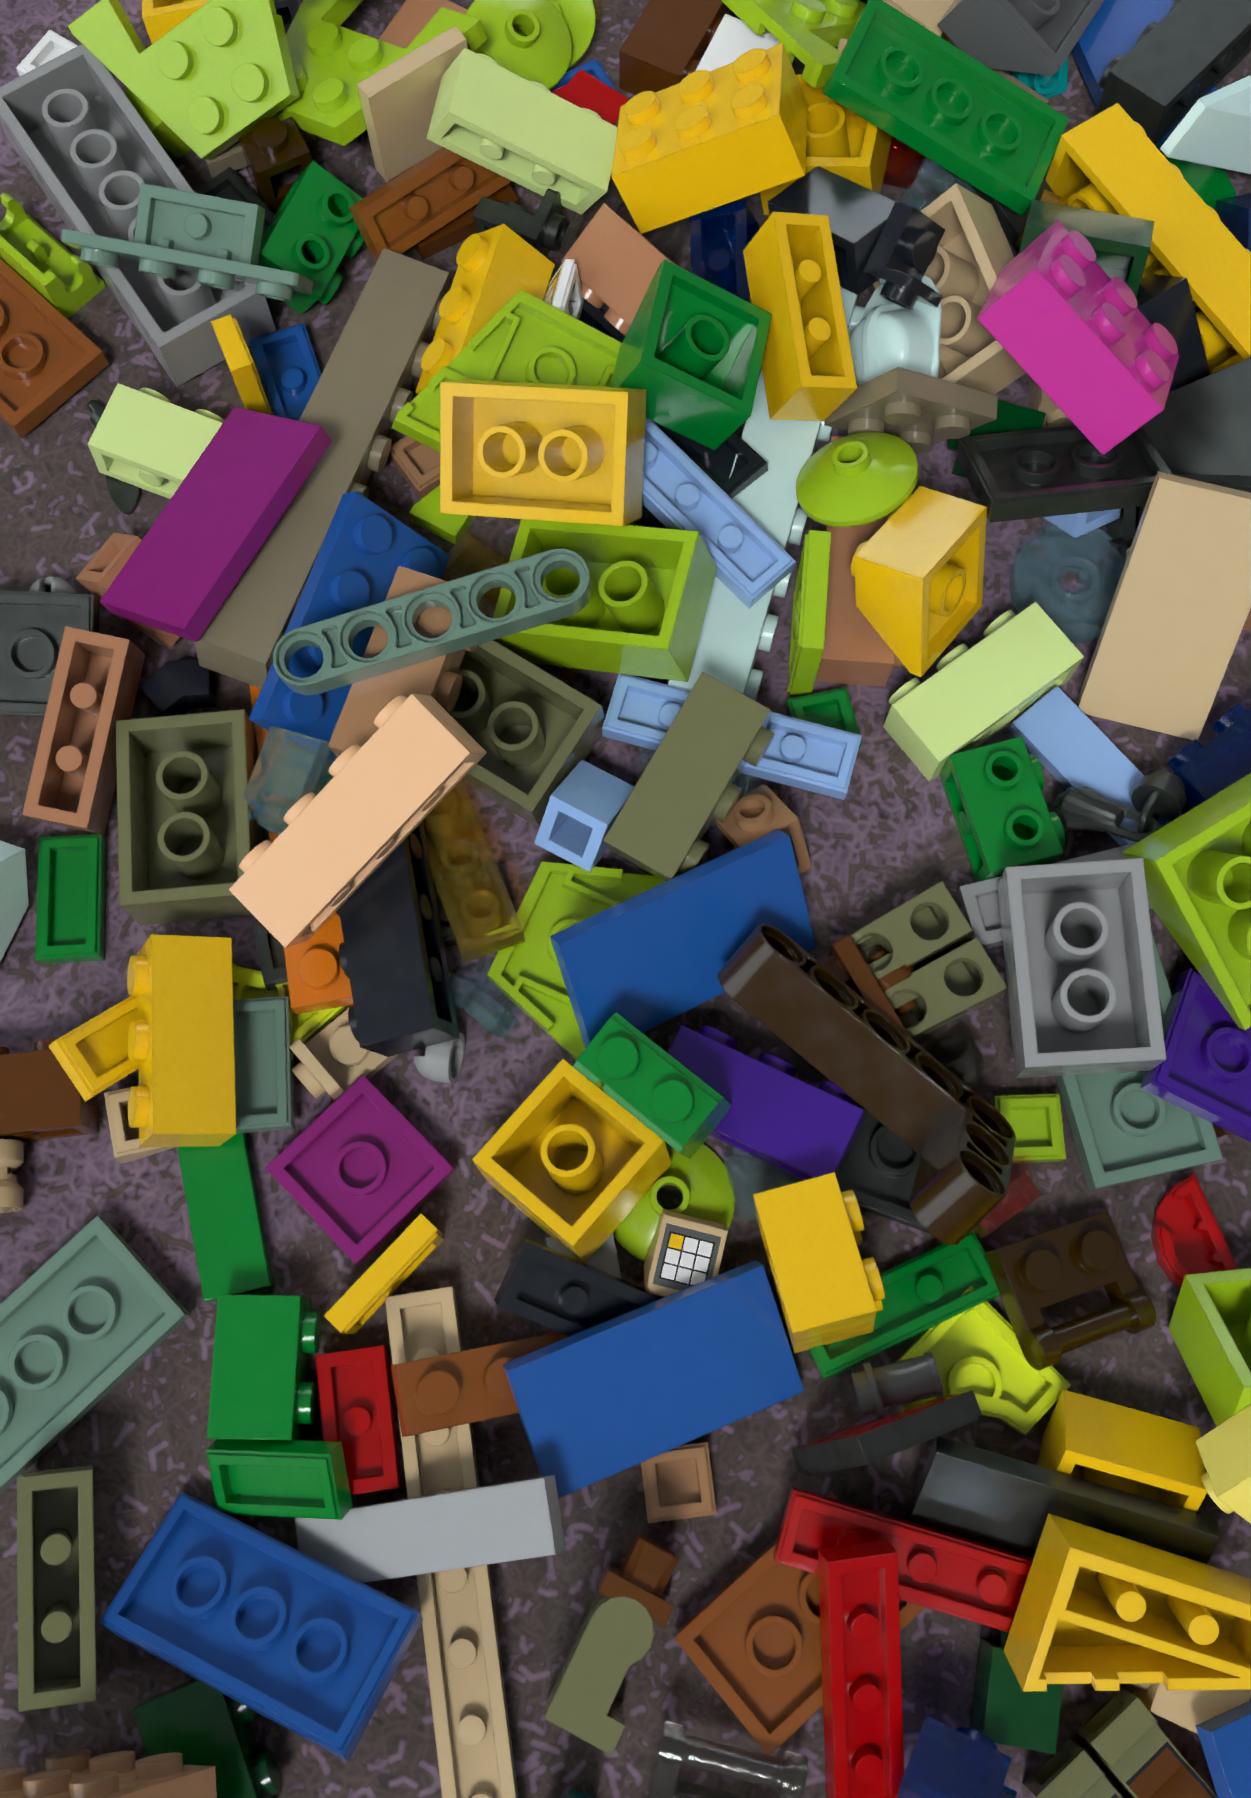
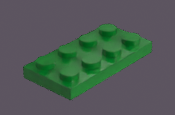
[822,0,1069,216]

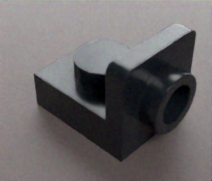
[863,201,945,310]

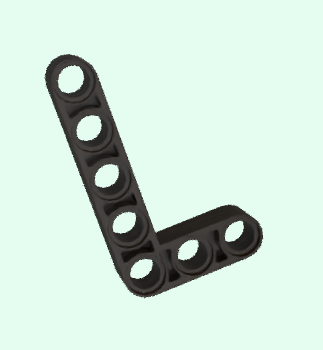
[718,923,1016,1245]

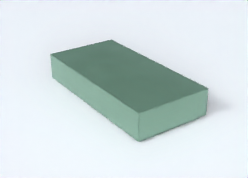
[233,996,295,1133]

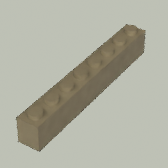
[194,248,449,689]

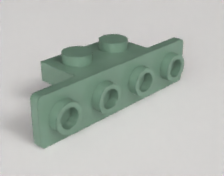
[61,183,313,302]

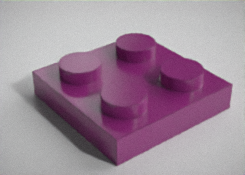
[265,1075,456,1266]

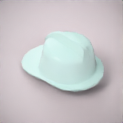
[849,275,942,386]

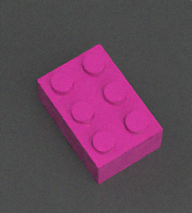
[977,220,1179,455]

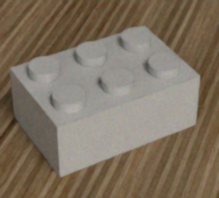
[997,858,1166,1078]

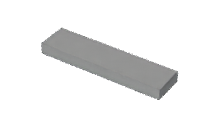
[295,1475,566,1583]

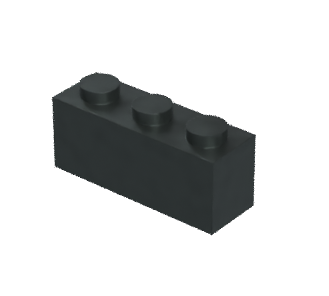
[1096,0,1251,145]

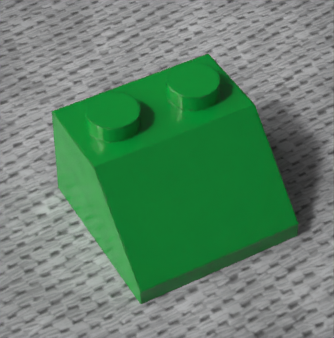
[610,259,772,450]

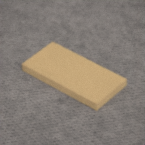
[1076,471,1251,741]

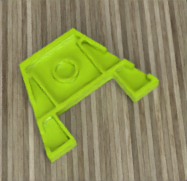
[68,0,300,160]
[271,0,488,146]
[721,0,866,88]
[392,290,622,452]
[487,861,665,1061]

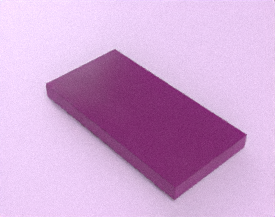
[100,407,332,642]

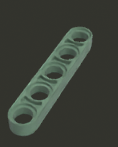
[273,548,592,696]

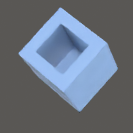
[534,760,634,872]

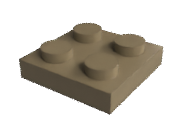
[824,367,998,454]

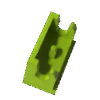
[0,193,106,319]

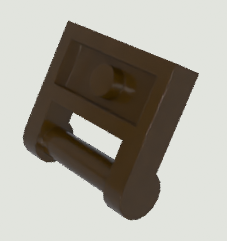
[984,1211,1156,1370]

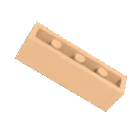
[229,694,487,948]

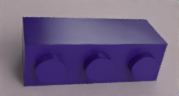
[668,1025,864,1180]

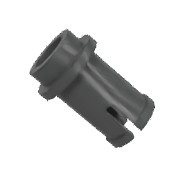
[851,1351,944,1418]

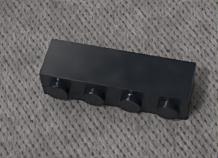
[336,821,460,1057]

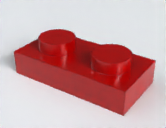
[315,1345,402,1495]

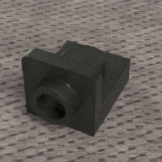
[473,188,567,257]

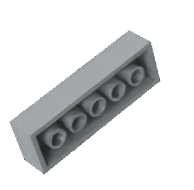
[0,44,276,387]

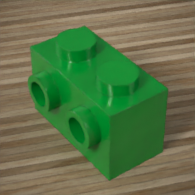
[258,161,364,314]
[939,736,1065,882]

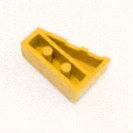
[1003,1513,1251,1692]

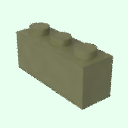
[603,671,775,882]
[17,1465,97,1712]

